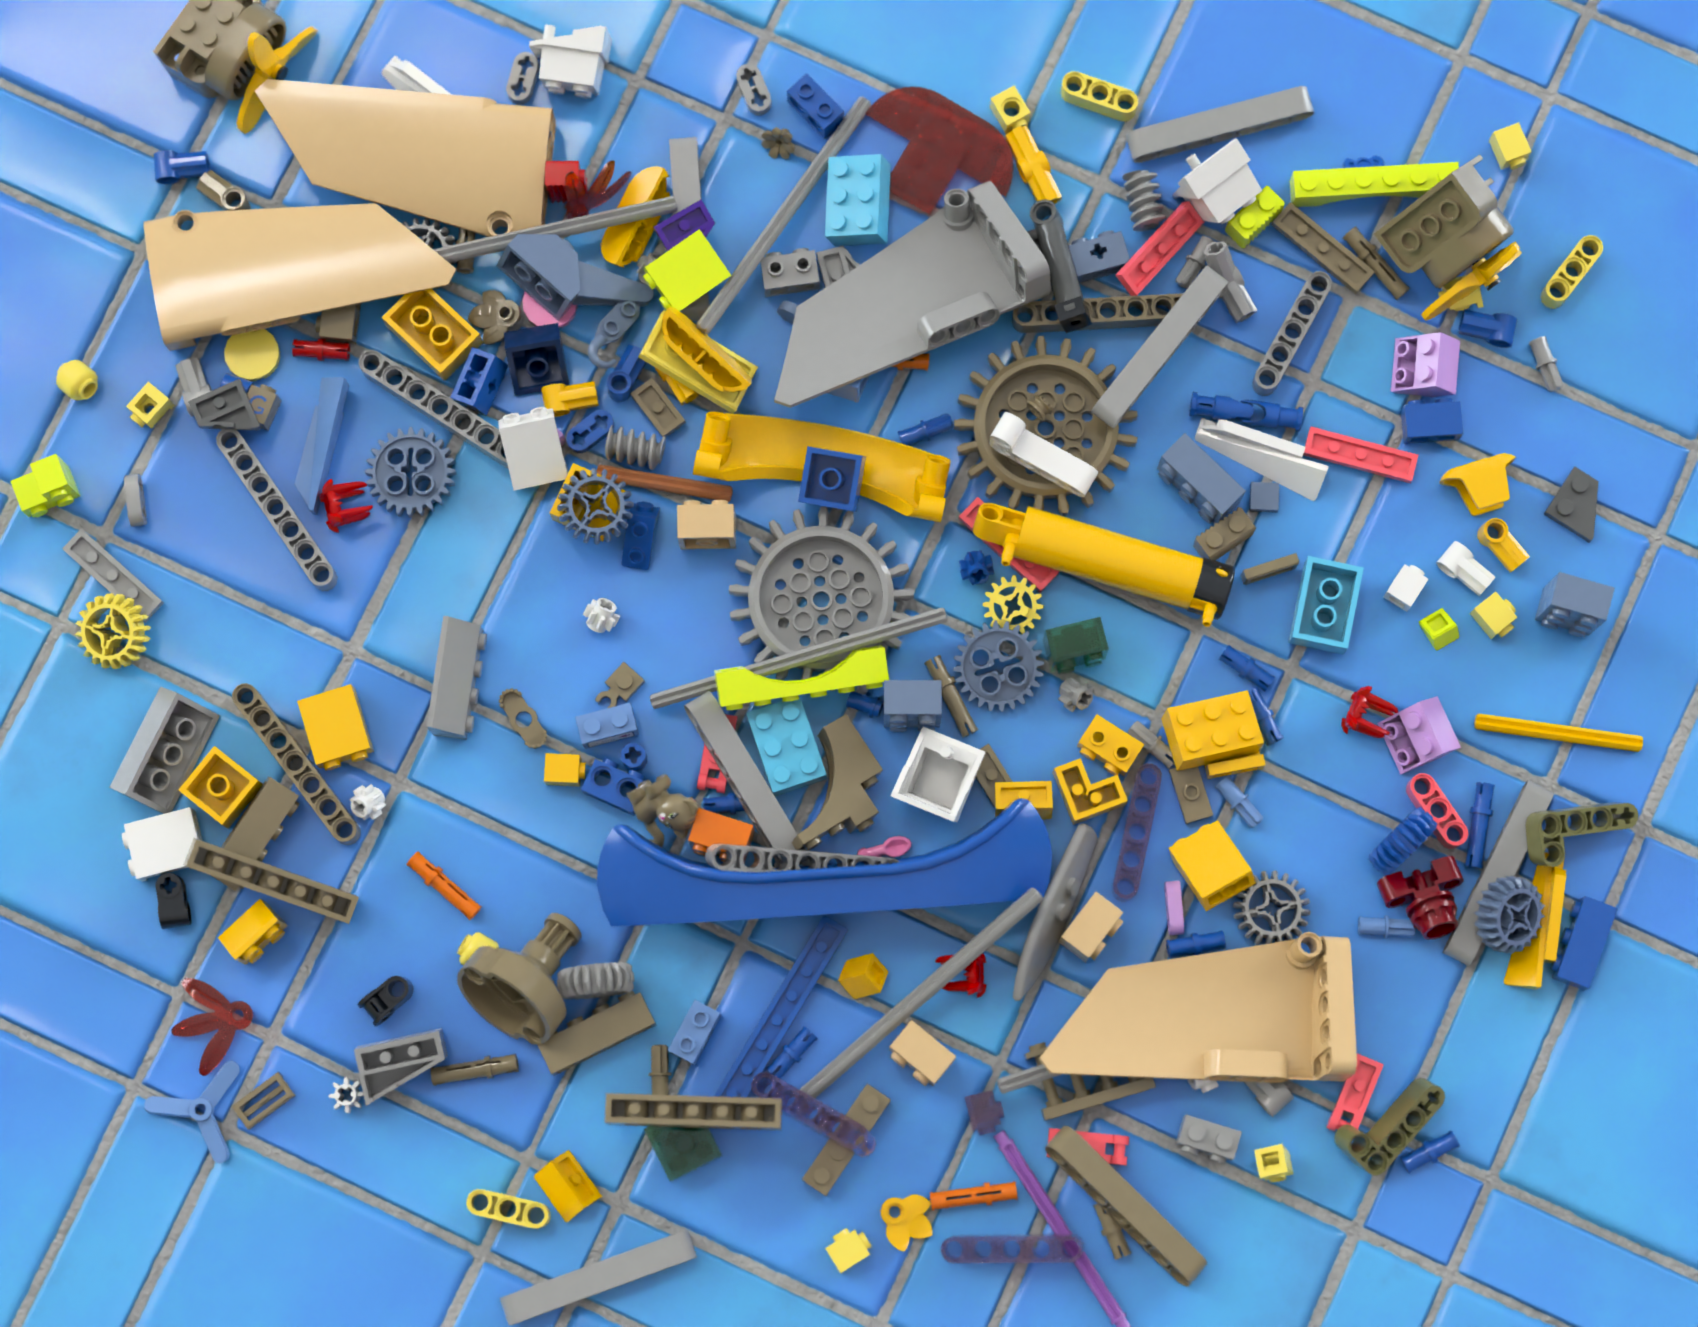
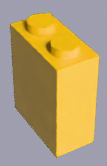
[297,684,374,771]
[1169,820,1255,911]

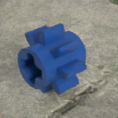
[959,550,994,585]

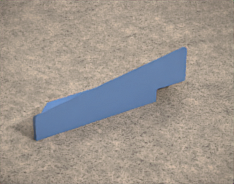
[295,377,349,515]

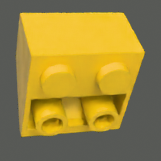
[550,463,626,542]
[218,898,288,965]

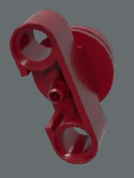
[1377,856,1464,940]

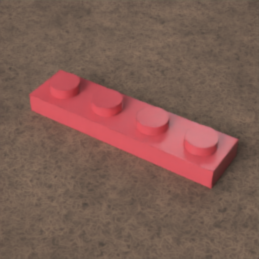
[1116,201,1204,296]
[1303,426,1418,483]
[958,497,1060,593]

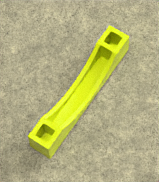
[1289,162,1459,207]
[714,645,889,710]

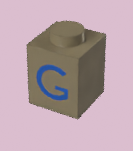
[247,384,281,431]

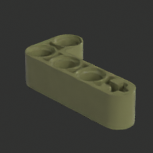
[1526,802,1638,867]
[1334,1078,1445,1176]

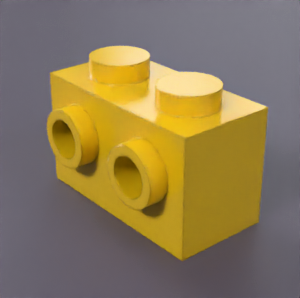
[1077,714,1145,776]

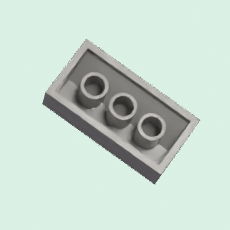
[427,616,487,740]
[109,687,220,814]

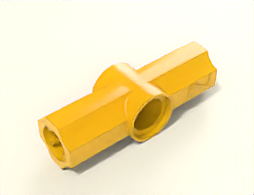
[1005,125,1062,204]

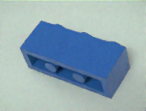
[1550,896,1618,990]

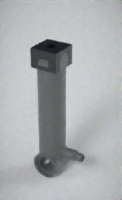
[1028,199,1092,333]

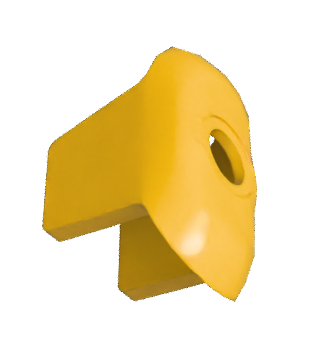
[1439,453,1517,516]

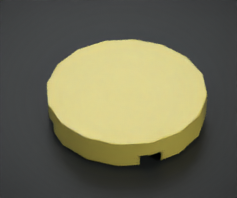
[224,329,280,381]

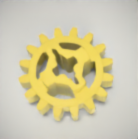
[982,575,1044,634]

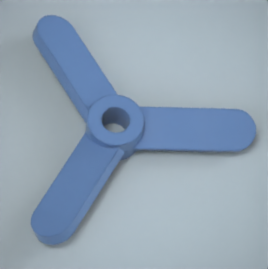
[144,1061,240,1163]

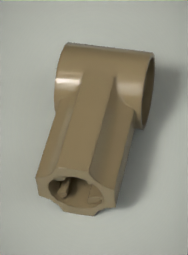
[196,170,251,211]

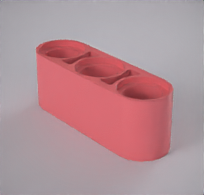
[1406,773,1468,849]

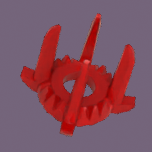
[320,479,373,533]
[1341,686,1398,738]
[935,953,987,998]

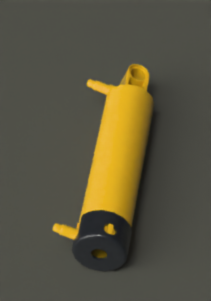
[973,503,1235,627]

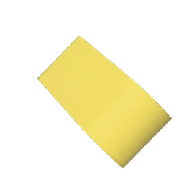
[1061,71,1138,122]
[1541,235,1603,309]
[466,1189,551,1229]

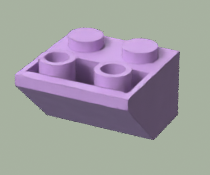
[1391,332,1460,397]
[1377,696,1461,775]

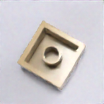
[677,500,736,550]
[1058,892,1124,963]
[889,1020,956,1087]

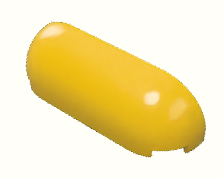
[601,166,670,267]
[662,307,752,392]

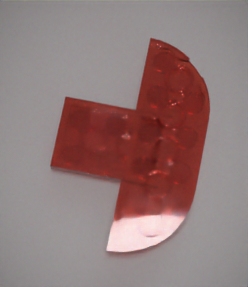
[866,87,1014,216]

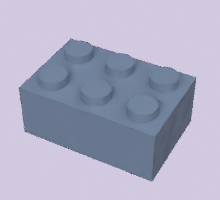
[1157,433,1246,524]
[1535,572,1615,637]
[884,680,942,732]

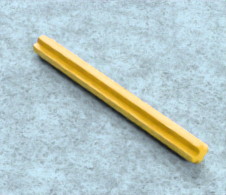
[1474,713,1643,752]

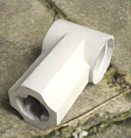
[1436,541,1495,596]

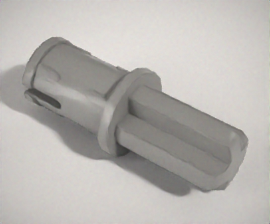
[1175,236,1214,289]
[1529,336,1563,392]
[1128,721,1174,769]

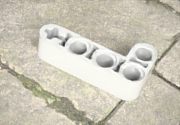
[989,412,1098,497]

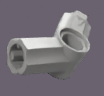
[1203,241,1257,323]

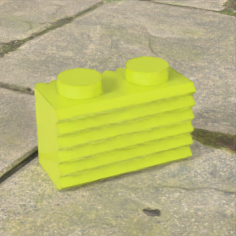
[1225,185,1284,248]

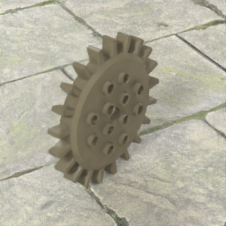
[954,336,1138,516]

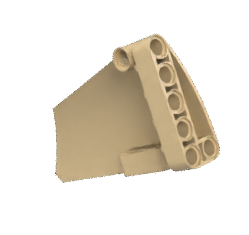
[255,79,556,237]
[143,203,456,351]
[1039,932,1357,1083]

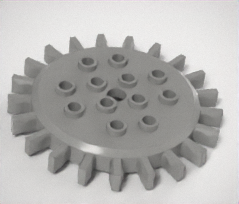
[729,506,914,691]

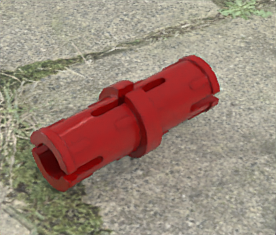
[292,339,350,361]

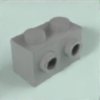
[761,248,820,297]
[1175,1115,1242,1164]

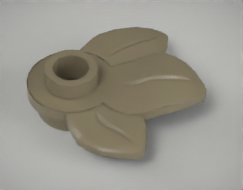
[468,290,521,345]

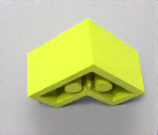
[10,454,80,517]

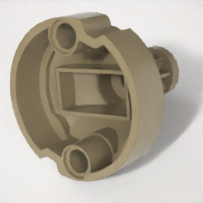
[457,913,582,1045]

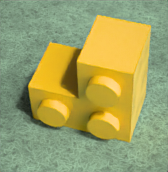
[1053,758,1128,825]

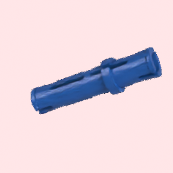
[1464,782,1495,869]

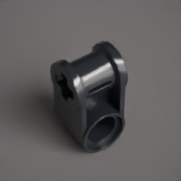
[156,873,192,929]
[358,976,414,1027]

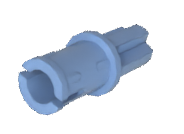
[1215,775,1263,828]
[1358,916,1416,938]

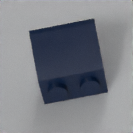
[504,323,569,396]

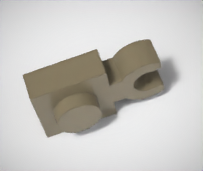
[595,662,645,708]

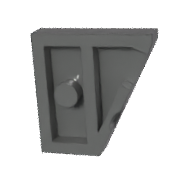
[188,379,262,430]
[1544,467,1599,543]

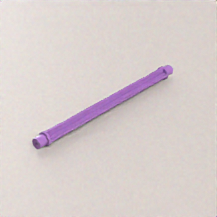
[994,1130,1131,1327]

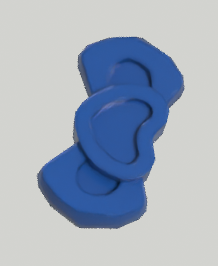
[1343,155,1384,168]

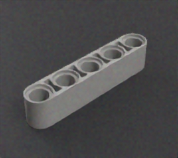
[1252,271,1332,396]

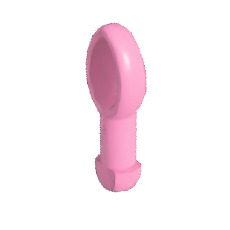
[857,836,911,858]

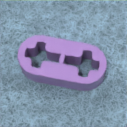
[1164,881,1184,935]

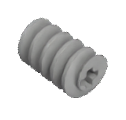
[1122,170,1166,231]
[605,425,666,470]

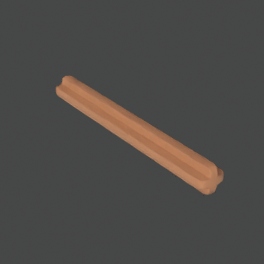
[597,465,733,502]

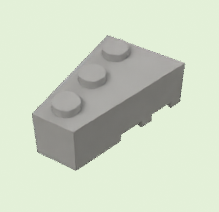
[354,1028,448,1106]

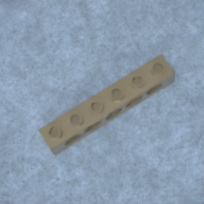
[183,838,359,924]
[605,1093,782,1131]

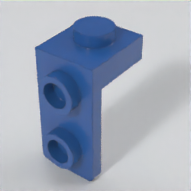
[621,502,660,570]

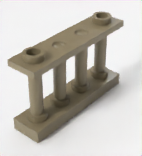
[1024,1042,1156,1121]

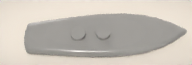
[1013,824,1098,1001]

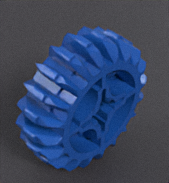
[1368,807,1437,876]

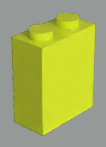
[643,229,731,311]

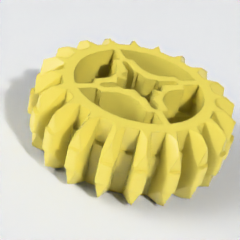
[75,593,151,669]

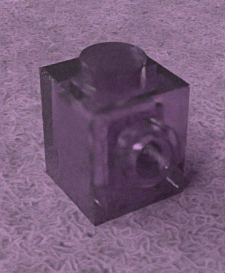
[964,1090,1004,1136]

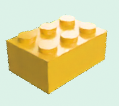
[382,289,483,381]
[1161,690,1264,771]

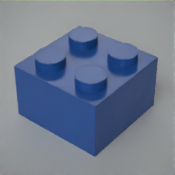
[798,446,866,512]

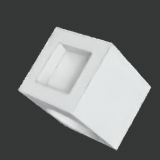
[1383,564,1428,612]

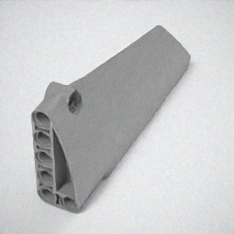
[774,181,1051,408]

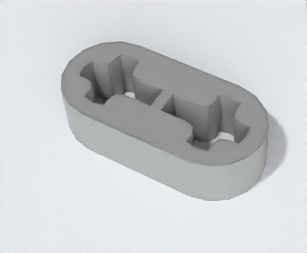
[506,52,539,105]
[736,64,771,116]
[124,474,147,527]

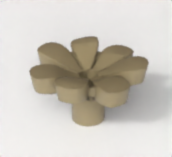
[761,127,795,159]

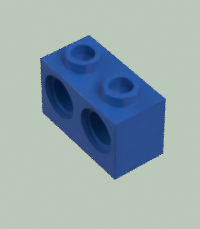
[787,73,844,140]
[581,758,645,816]

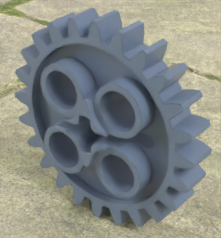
[365,427,457,518]
[953,620,1044,712]

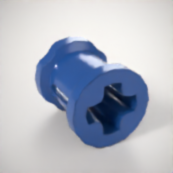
[621,743,647,771]

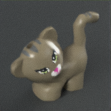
[626,774,699,847]

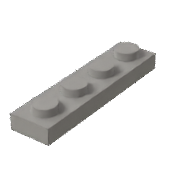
[62,529,164,623]

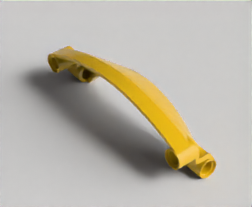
[693,412,951,523]

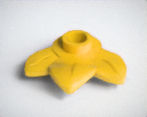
[880,1194,933,1251]

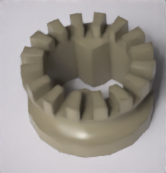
[1026,394,1054,421]

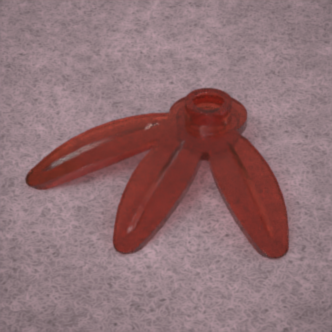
[565,160,632,219]
[171,978,253,1076]

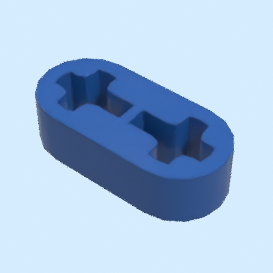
[566,410,614,454]

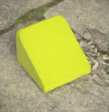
[1418,608,1459,650]

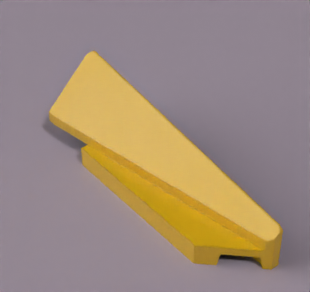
[1504,852,1566,990]

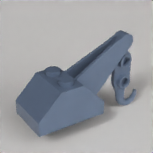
[497,234,654,369]

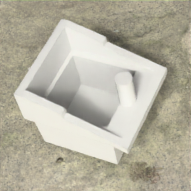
[529,25,612,98]
[1173,138,1262,224]
[891,727,986,822]

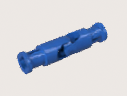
[1189,392,1303,432]

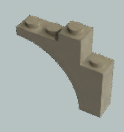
[791,714,883,851]

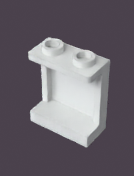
[498,407,568,491]
[122,807,202,882]

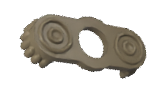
[499,688,547,749]

